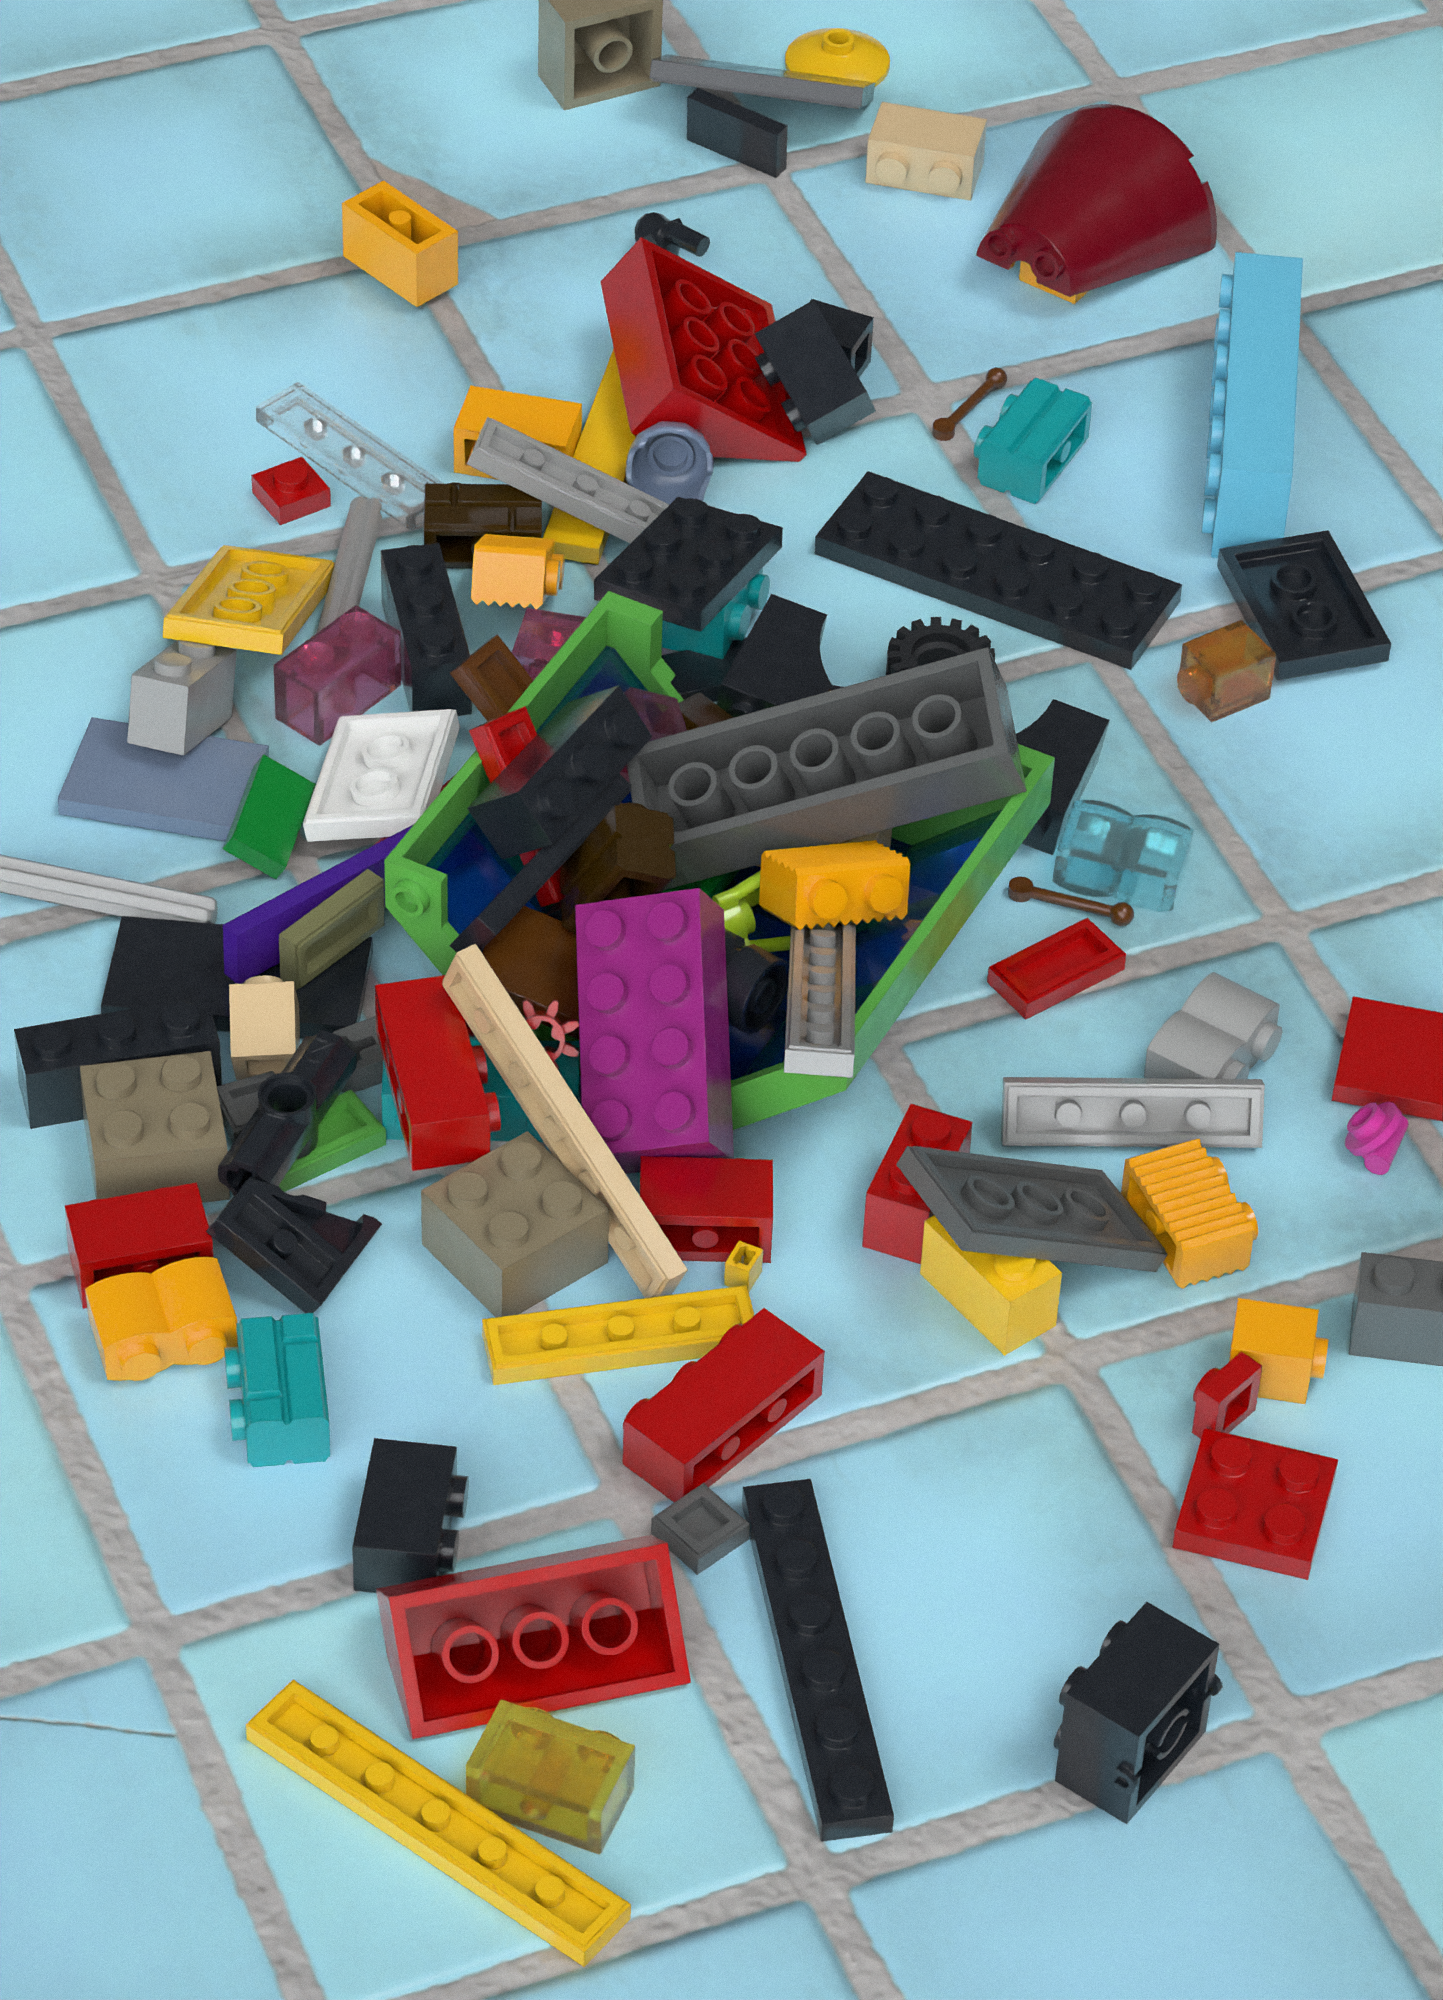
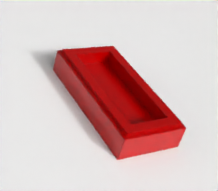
[987,917,1126,1020]

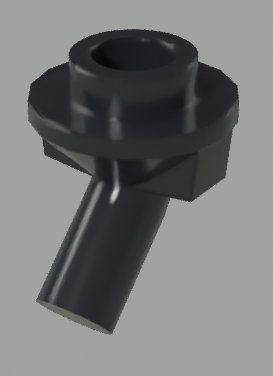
[634,212,710,257]

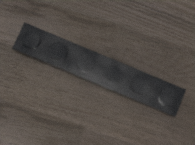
[742,1479,894,1842]

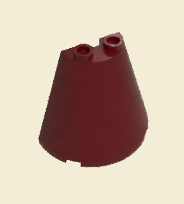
[976,104,1217,297]

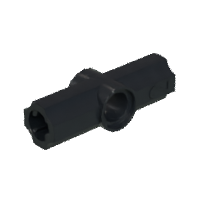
[218,1029,357,1196]

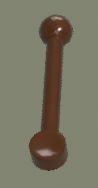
[932,367,1007,441]
[1008,876,1134,926]

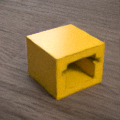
[724,1241,763,1292]

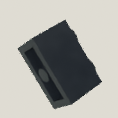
[754,300,876,445]
[352,1438,469,1593]

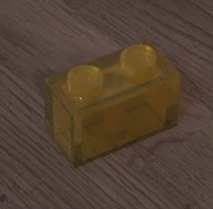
[466,1700,635,1855]

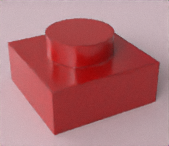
[251,457,331,525]
[1192,1352,1262,1439]

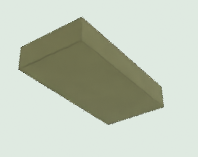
[279,869,385,990]

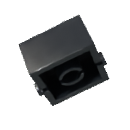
[1053,1601,1222,1824]

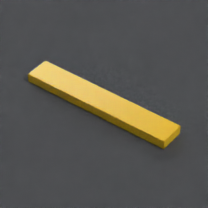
[246,1679,631,1967]

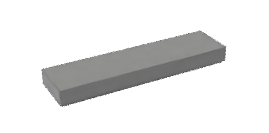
[467,417,669,543]
[1001,1077,1265,1148]

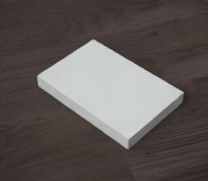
[303,709,460,842]

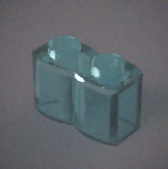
[1052,800,1194,912]

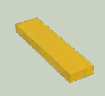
[482,1285,754,1385]

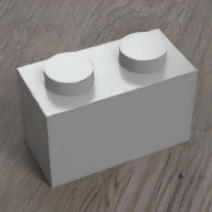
[127,640,237,756]

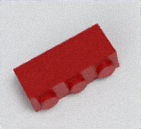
[375,975,501,1171]
[622,1308,825,1503]

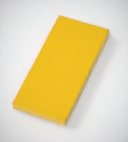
[163,545,335,655]

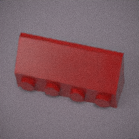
[376,1535,691,1739]

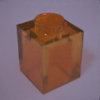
[1177,620,1276,722]

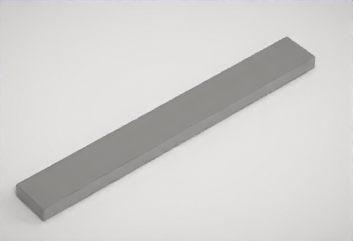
[784,921,856,1078]

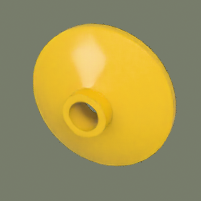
[785,28,890,87]

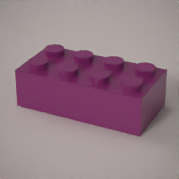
[575,888,734,1174]

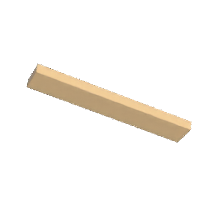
[442,944,688,1298]

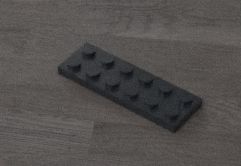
[814,471,1182,670]

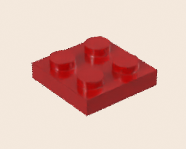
[1172,1428,1338,1580]

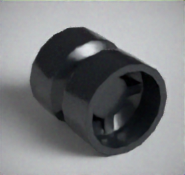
[725,929,789,1035]

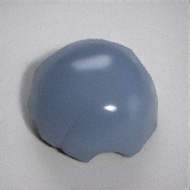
[625,421,714,505]

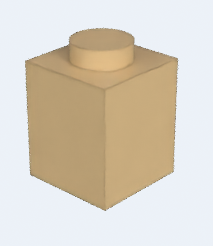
[229,975,300,1080]

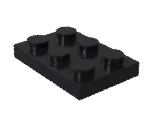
[594,497,783,632]
[1217,530,1391,680]

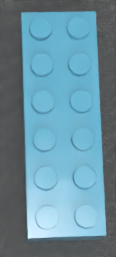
[1201,252,1303,558]

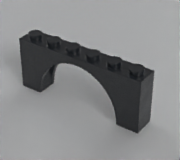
[716,594,1110,855]

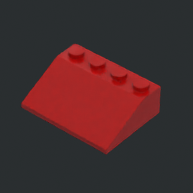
[600,237,807,462]

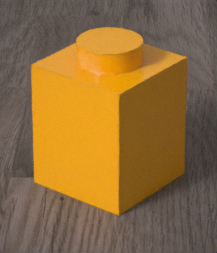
[1229,1298,1329,1404]

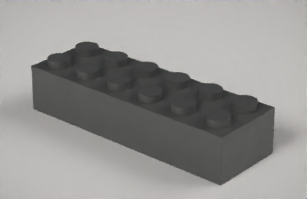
[627,647,1027,890]

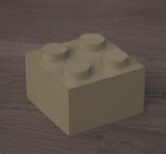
[538,0,663,111]
[80,1051,230,1203]
[421,1131,609,1317]

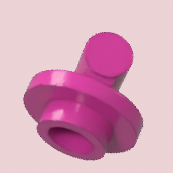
[1345,1102,1409,1175]

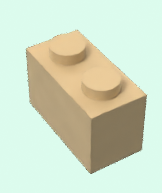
[865,102,987,201]

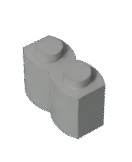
[1144,972,1282,1079]

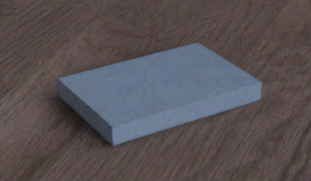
[58,717,269,841]

